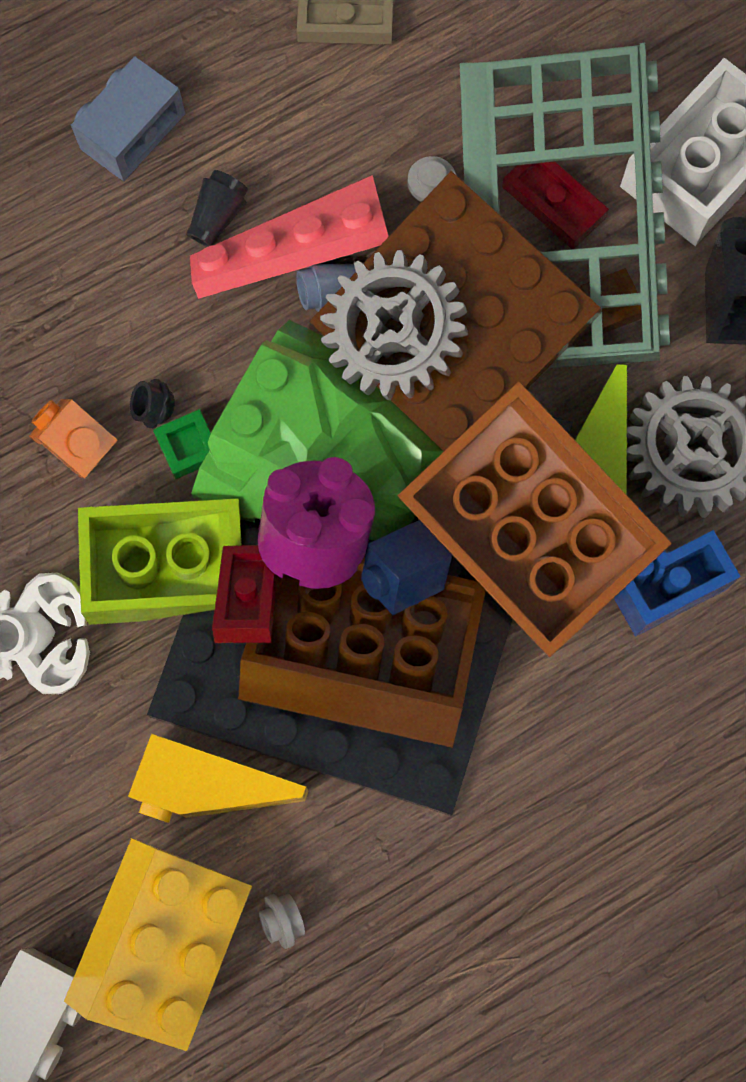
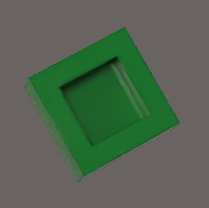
[153,409,211,480]

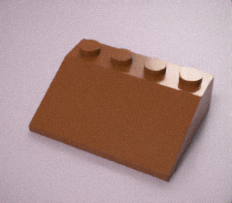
[397,381,672,658]

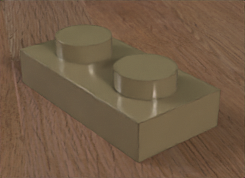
[297,0,393,44]

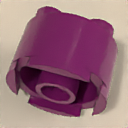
[258,457,375,589]

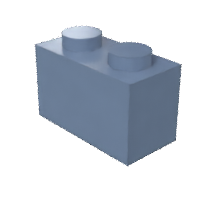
[71,56,185,182]

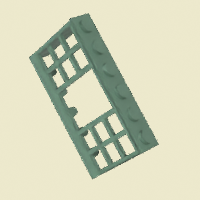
[460,43,670,368]

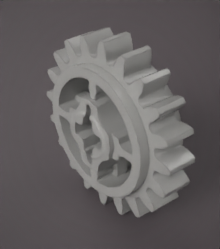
[320,250,468,400]
[627,376,746,518]

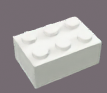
[620,58,746,246]

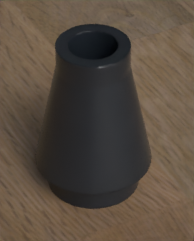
[186,170,248,247]

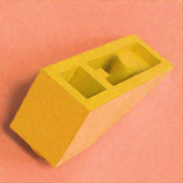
[128,734,309,823]

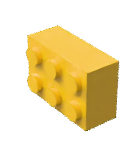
[64,838,252,1051]

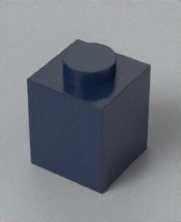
[361,520,452,615]

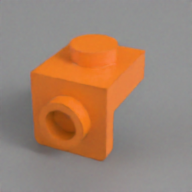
[29,399,117,479]

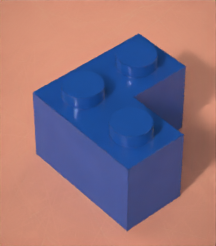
[614,508,741,637]

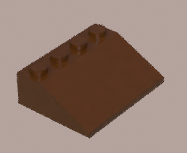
[238,557,486,748]

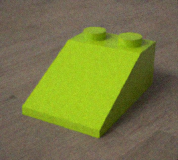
[78,499,241,625]

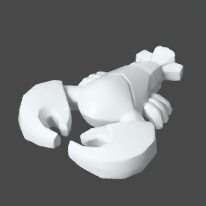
[0,573,90,694]

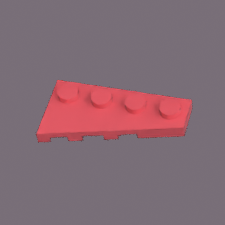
[190,175,389,299]

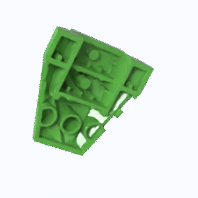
[191,320,444,540]

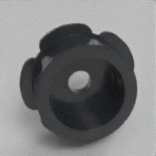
[130,379,175,429]

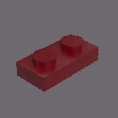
[502,149,609,249]
[212,545,277,643]

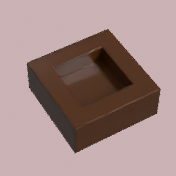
[580,268,642,334]

